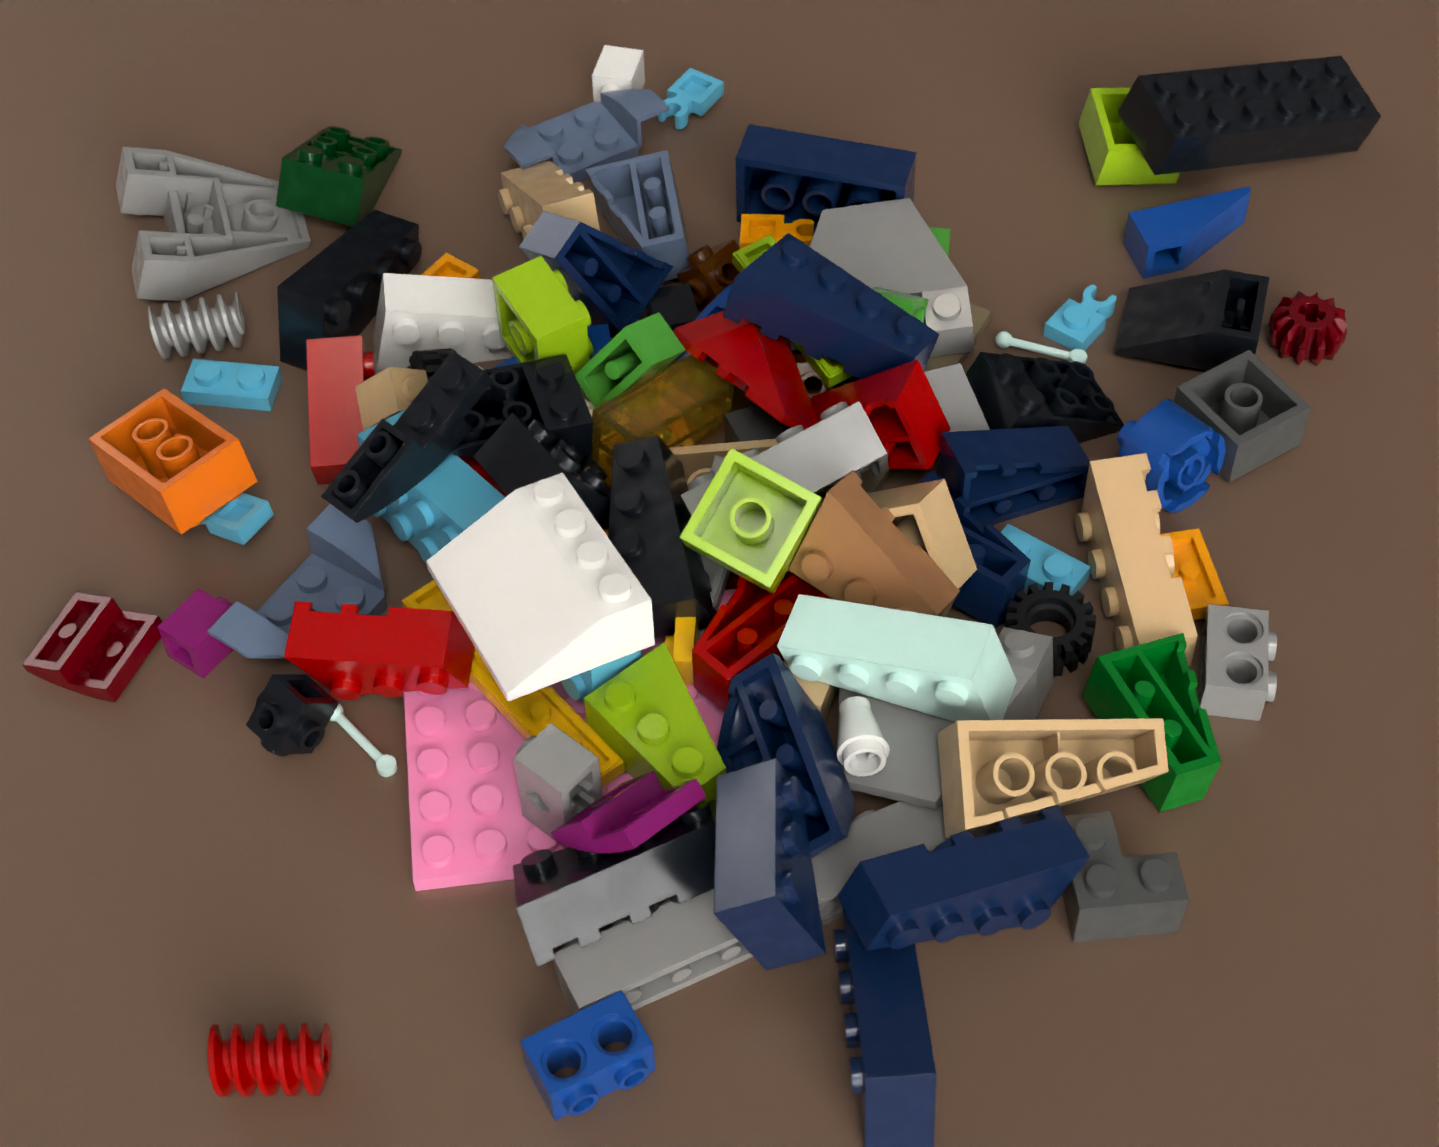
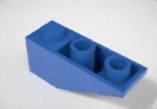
[1123,187,1251,279]

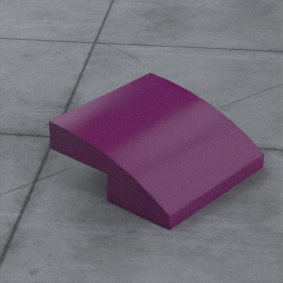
[550,771,707,853]

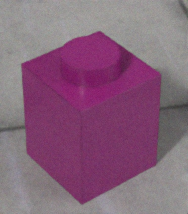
[157,588,234,679]

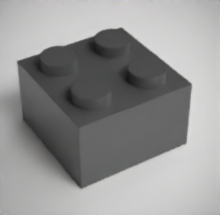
[1174,350,1311,483]

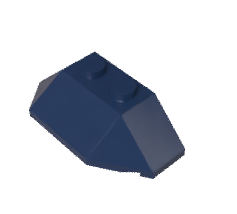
[717,653,856,858]

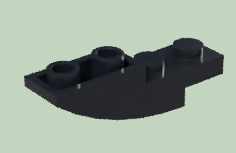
[321,351,494,523]

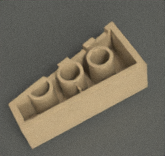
[1075,453,1198,666]
[937,718,1168,839]

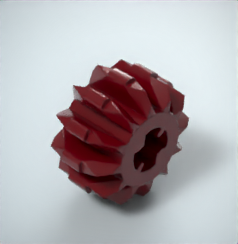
[1268,291,1347,366]

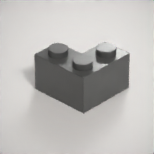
[1062,811,1189,943]

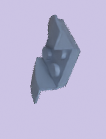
[504,89,670,183]
[207,504,387,659]

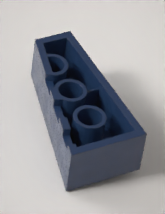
[723,233,939,379]
[837,805,1090,951]

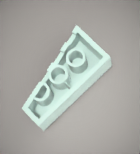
[777,594,1017,722]

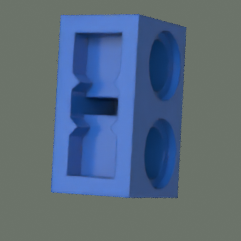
[520,990,655,1121]

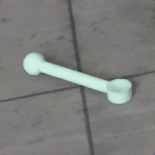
[995,331,1087,364]
[330,703,397,777]

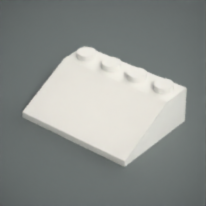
[426,473,655,701]

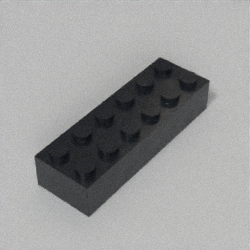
[1117,56,1381,175]

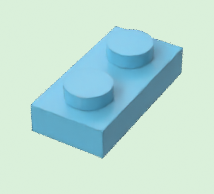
[181,359,283,411]
[1001,524,1091,596]

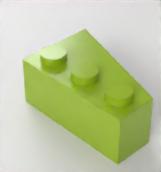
[584,642,726,801]

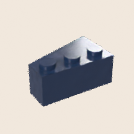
[938,426,1090,526]
[918,470,1031,629]
[714,758,826,971]

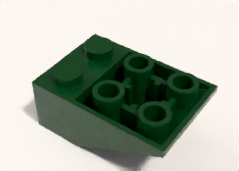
[276,126,402,227]

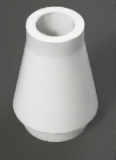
[837,696,890,777]

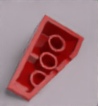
[673,310,818,430]

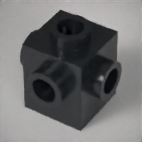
[246,674,339,756]

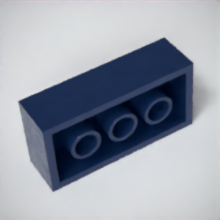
[736,124,916,233]

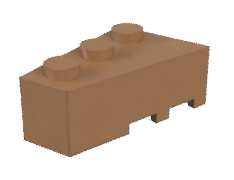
[788,470,960,617]

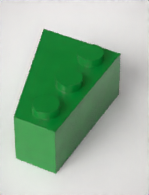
[1082,633,1221,813]

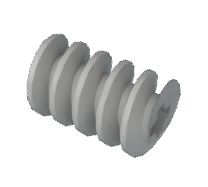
[148,292,246,360]

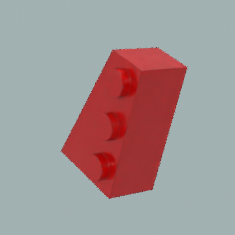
[306,335,377,485]
[810,359,951,469]
[692,570,832,713]
[284,601,475,700]

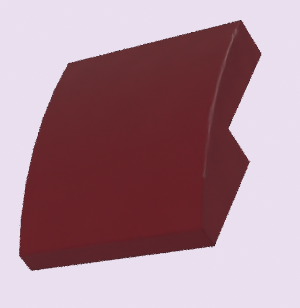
[22,592,163,702]

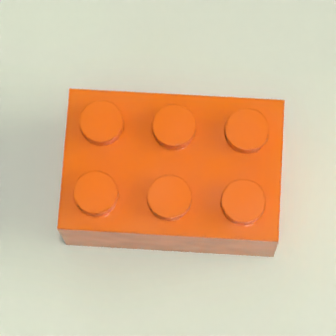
[88,388,258,535]

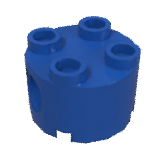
[1117,399,1226,513]

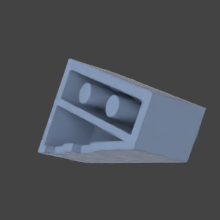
[585,150,690,281]

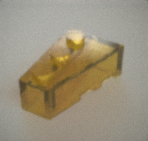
[592,355,734,487]

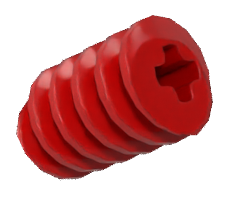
[207,1023,332,1097]

